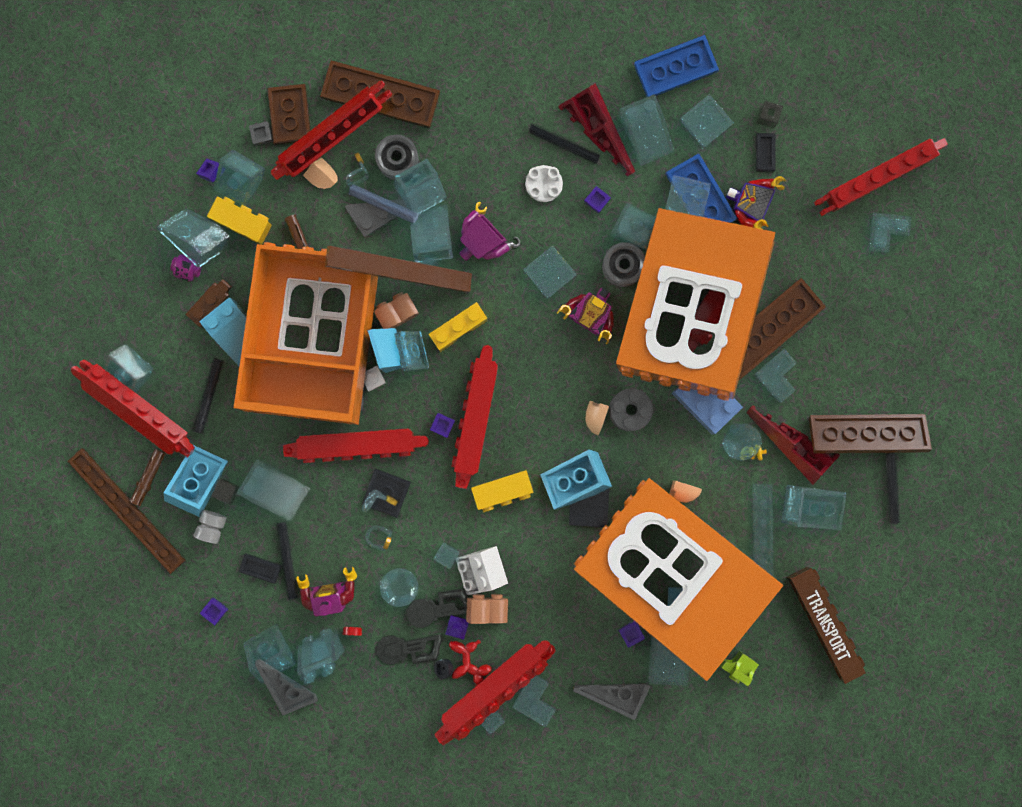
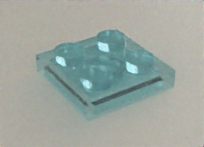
[680,94,734,149]
[665,175,711,217]
[523,245,577,300]
[394,331,429,371]

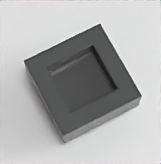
[249,122,273,146]

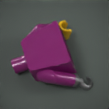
[459,202,520,261]

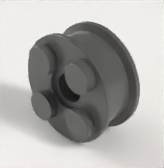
[375,135,419,180]
[602,243,645,287]
[609,388,653,431]

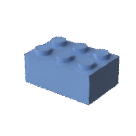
[672,388,743,434]

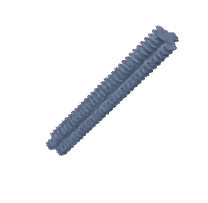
[348,184,419,224]

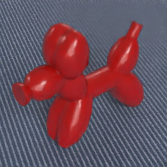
[449,639,492,687]

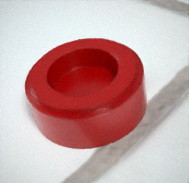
[342,627,362,636]

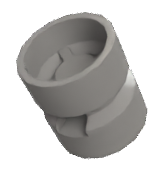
[194,510,227,544]

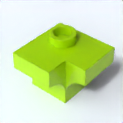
[720,651,759,686]

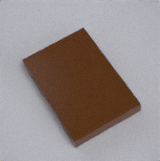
[267,84,311,145]

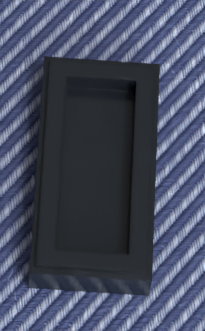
[756,133,776,172]
[239,553,282,584]

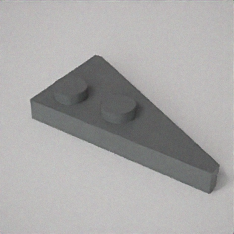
[345,197,421,237]
[255,659,318,715]
[573,683,650,720]

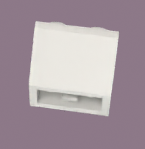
[455,546,508,595]

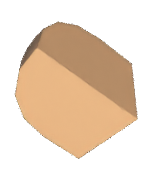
[303,158,338,189]
[585,401,609,435]
[669,480,702,503]

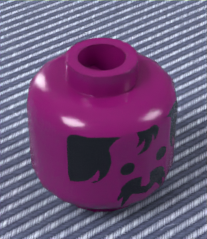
[170,254,201,282]

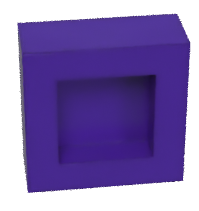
[196,158,224,183]
[584,186,611,214]
[430,413,455,438]
[200,597,228,626]
[445,615,468,640]
[618,621,645,648]

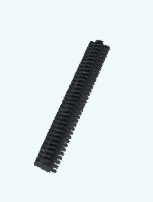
[528,122,601,164]
[193,358,224,434]
[885,453,900,524]
[276,521,298,600]

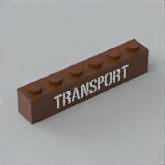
[787,567,866,684]

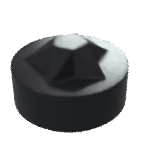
[434,658,453,679]

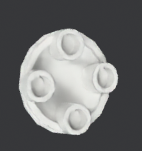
[525,165,563,202]

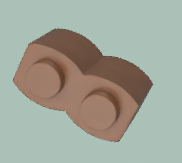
[374,292,419,329]
[466,594,508,624]

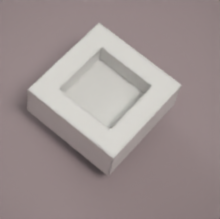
[364,366,386,391]

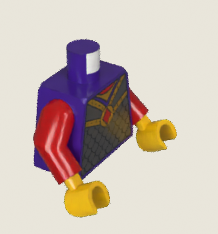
[726,176,786,229]

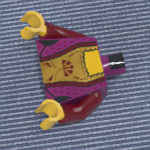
[557,288,614,344]
[296,567,357,616]

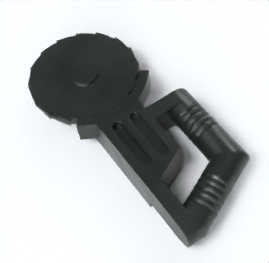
[407,589,467,628]
[377,634,442,664]

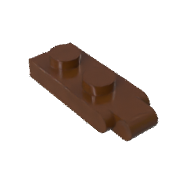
[185,279,232,327]

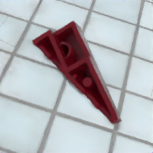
[558,83,635,176]
[746,405,840,485]

